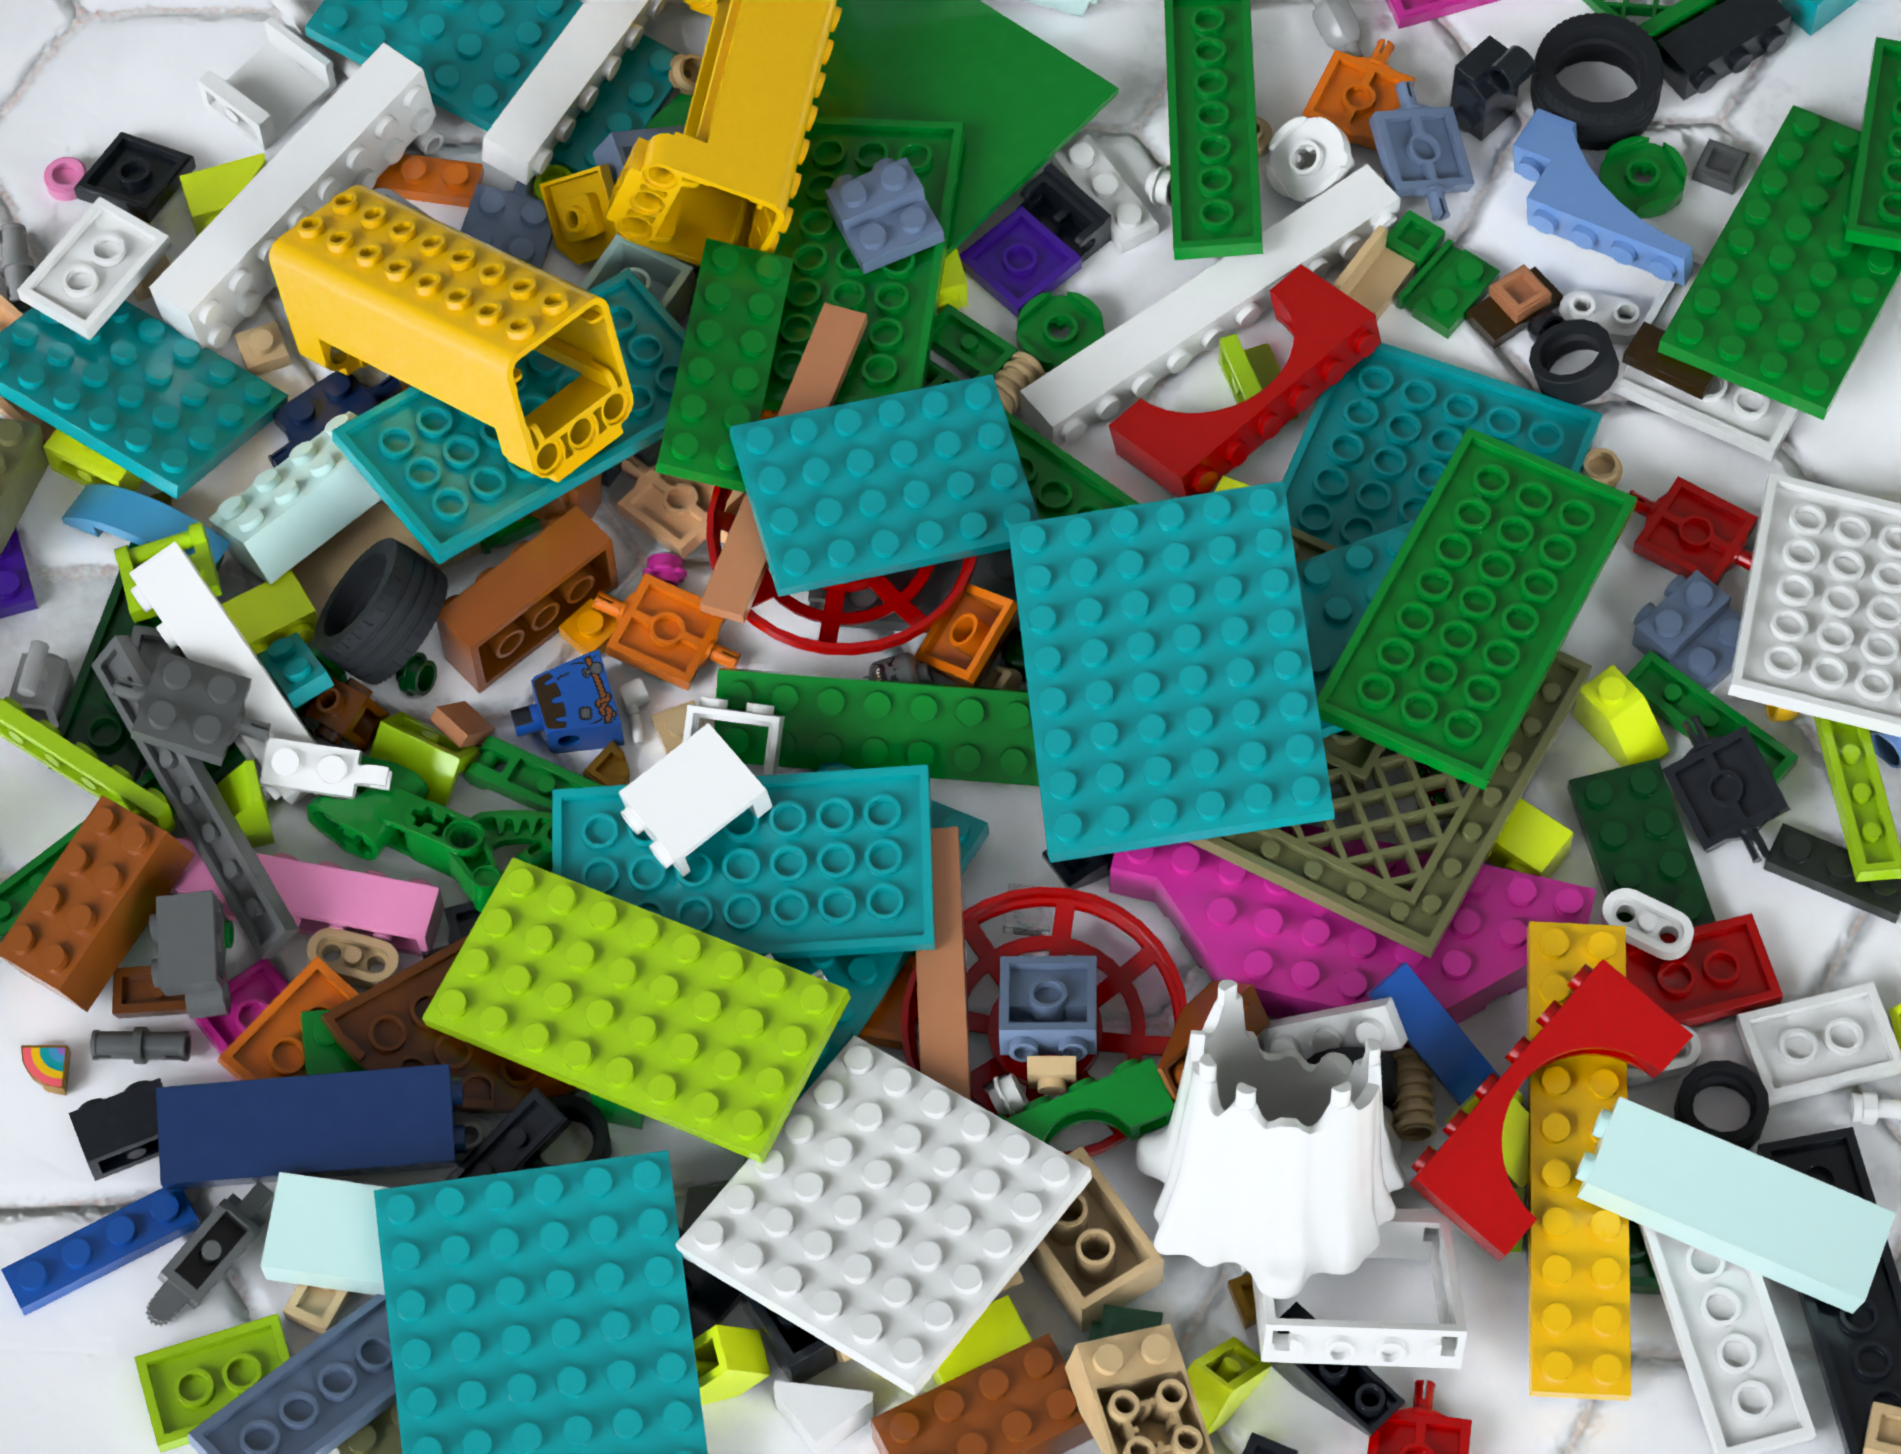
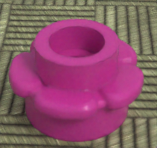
[642,553,687,587]

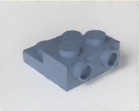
[825,157,945,274]
[1632,570,1741,692]
[999,956,1097,1062]

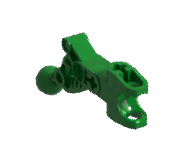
[306,755,552,913]

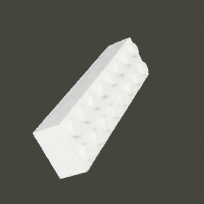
[149,42,437,351]

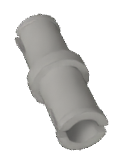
[0,222,35,312]

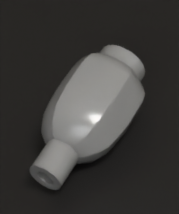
[1312,0,1364,57]

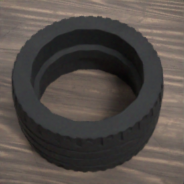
[1530,13,1663,151]
[314,538,448,685]

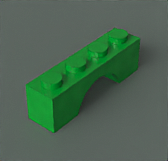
[998,1057,1174,1145]

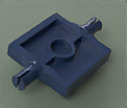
[268,371,402,468]

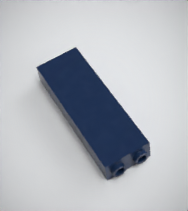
[156,1064,467,1191]

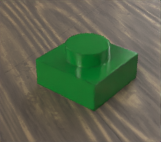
[1386,210,1445,270]

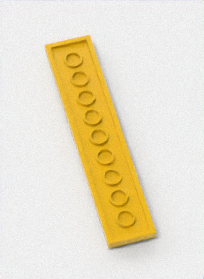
[1527,921,1631,1401]

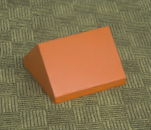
[915,584,1019,687]

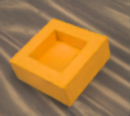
[559,598,616,655]

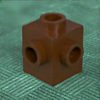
[304,675,390,752]

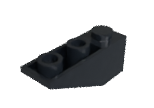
[1260,1301,1405,1437]

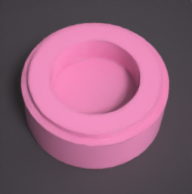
[44,157,87,201]

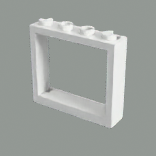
[1252,1208,1467,1369]

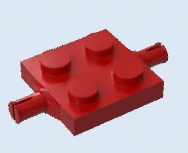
[1629,476,1758,586]
[1367,1380,1472,1454]

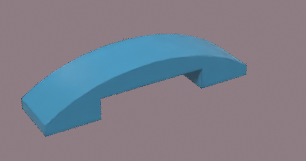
[61,484,230,565]

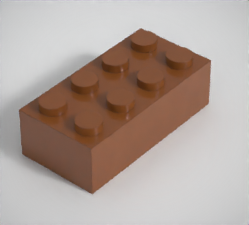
[437,505,619,694]
[0,795,194,1012]
[871,1333,1094,1454]

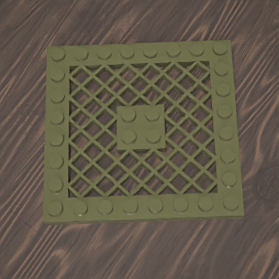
[1189,526,1592,959]

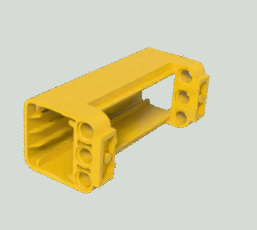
[605,0,842,266]
[269,185,634,483]

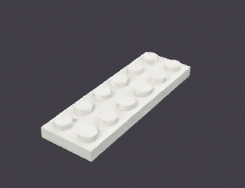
[1638,1223,1816,1454]

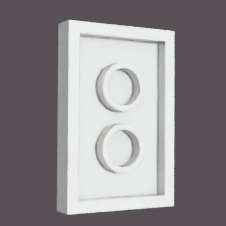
[17,196,172,340]
[1735,982,1901,1106]

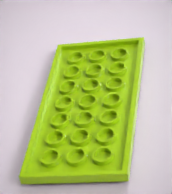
[422,857,851,1164]

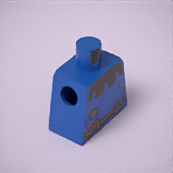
[510,649,625,754]

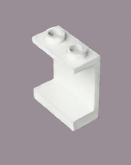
[198,16,337,151]
[619,723,773,877]

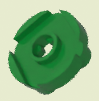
[1599,136,1687,219]
[1016,291,1105,372]

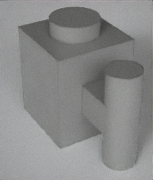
[9,640,75,728]

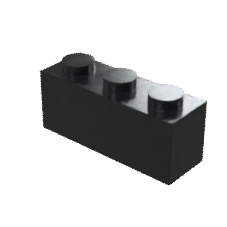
[1656,0,1791,101]

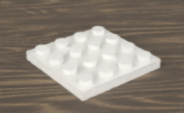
[1608,253,1799,462]

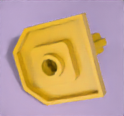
[539,164,617,265]

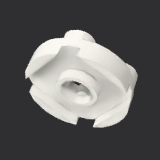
[1266,116,1355,205]

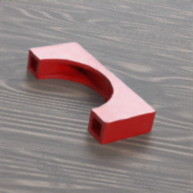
[1108,264,1381,498]
[1409,959,1693,1262]

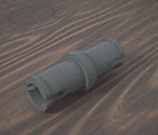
[90,1027,192,1064]

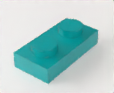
[257,632,334,709]

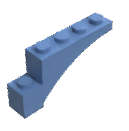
[1513,108,1693,286]

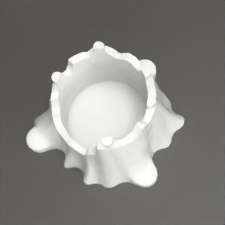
[1136,980,1405,1299]

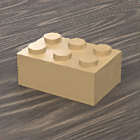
[1028,1146,1164,1333]

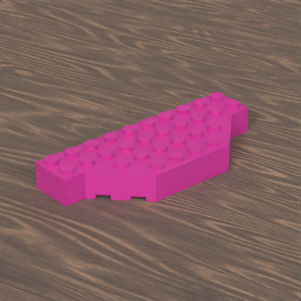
[1109,824,1596,1048]

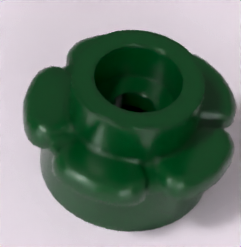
[396,652,437,696]

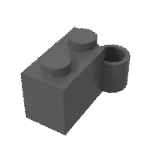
[149,890,231,1019]

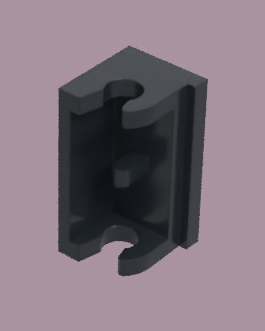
[1016,163,1112,263]

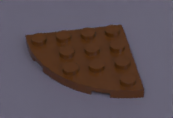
[321,935,582,1114]

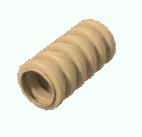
[994,351,1045,415]
[1391,1048,1438,1141]

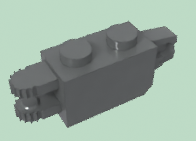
[145,1181,274,1327]

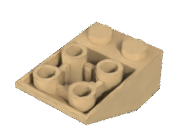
[1065,1323,1215,1454]

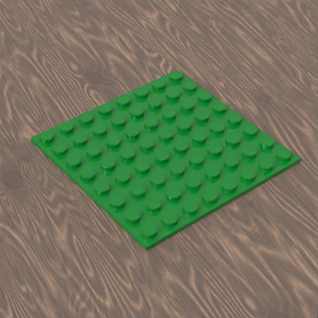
[644,0,1119,258]

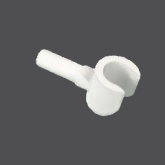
[620,678,650,746]

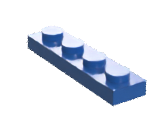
[1,1187,201,1316]

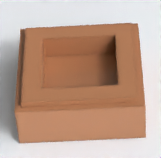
[1489,264,1552,324]
[430,701,496,748]

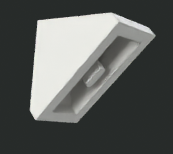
[773,1380,875,1454]

